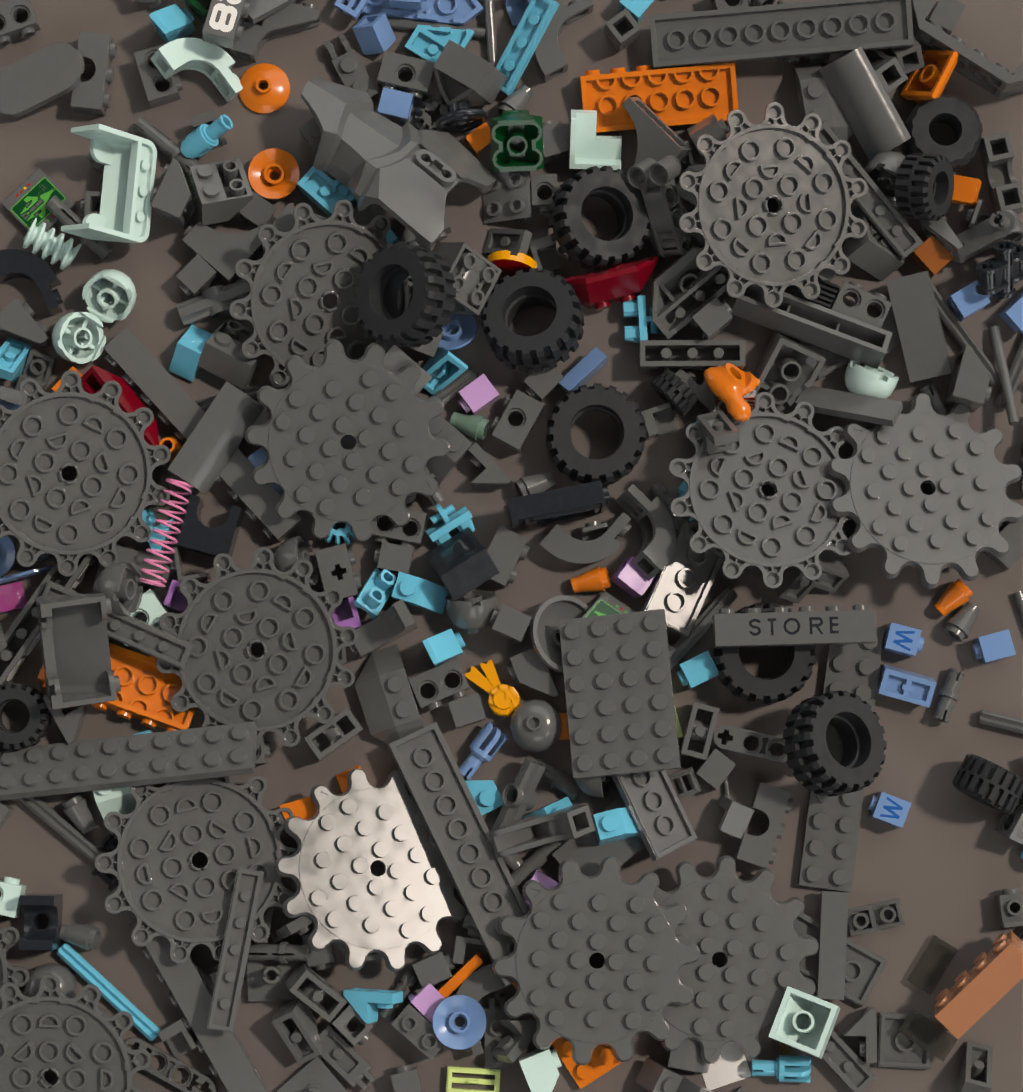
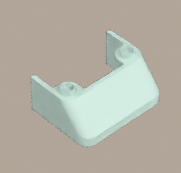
[61,124,157,243]

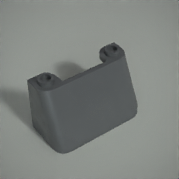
[36,593,121,709]

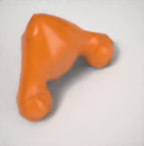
[703,363,760,422]

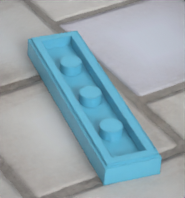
[496,0,560,95]

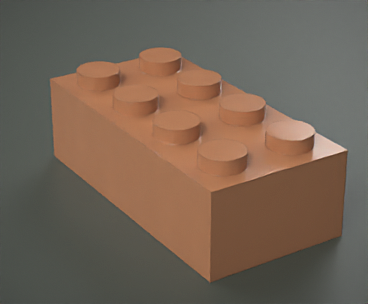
[935,931,1023,1039]

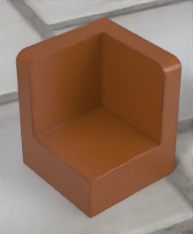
[910,236,954,279]

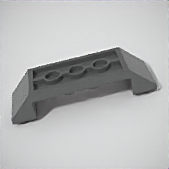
[911,0,1023,98]

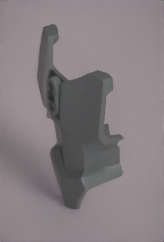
[301,78,496,249]

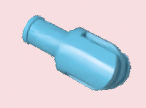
[180,114,233,159]
[752,1055,811,1083]

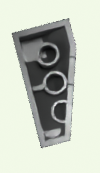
[749,331,826,413]

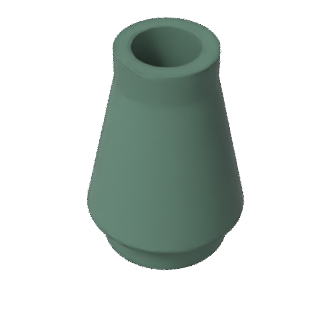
[450,412,490,441]

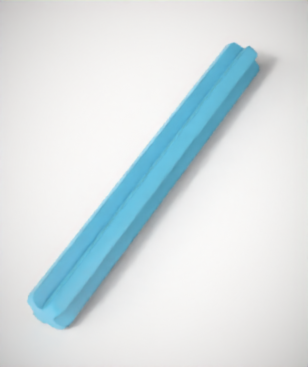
[56,943,161,1041]

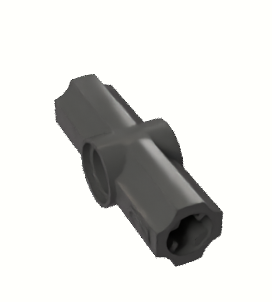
[176,279,250,327]
[492,756,546,830]

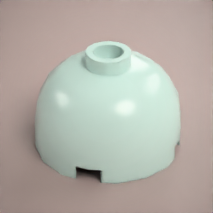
[82,269,137,323]
[52,312,106,364]
[845,359,899,399]

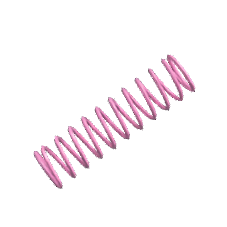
[138,478,194,587]

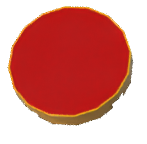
[487,250,537,280]

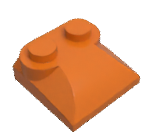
[900,50,958,104]

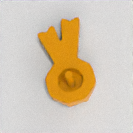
[464,660,521,717]

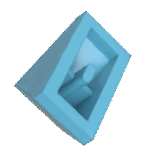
[169,324,212,382]
[422,349,468,395]

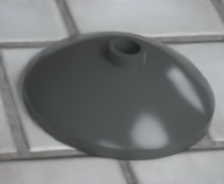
[530,595,590,673]

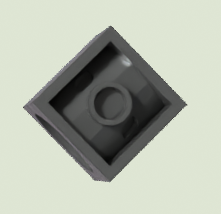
[432,242,502,316]

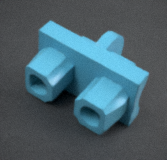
[623,295,658,343]
[425,503,475,545]
[353,568,396,619]

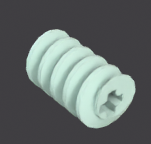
[23,218,82,270]

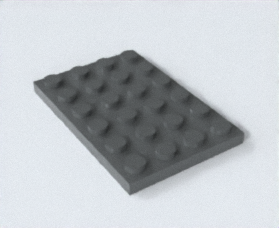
[559,609,681,780]

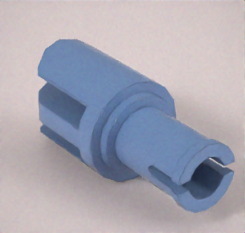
[459,721,509,780]

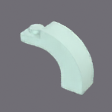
[150,38,243,102]

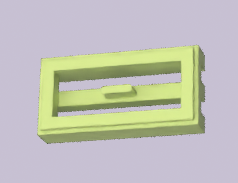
[446,1066,501,1092]

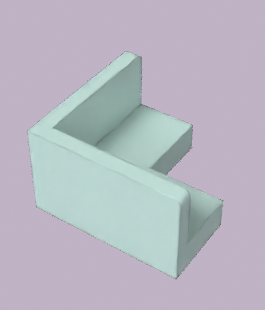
[569,110,622,170]

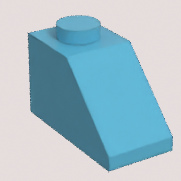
[149,4,195,43]
[391,571,449,615]
[422,629,466,667]
[592,807,640,846]

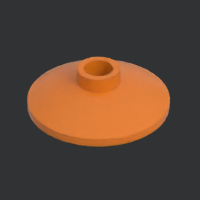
[239,63,290,114]
[248,148,300,200]

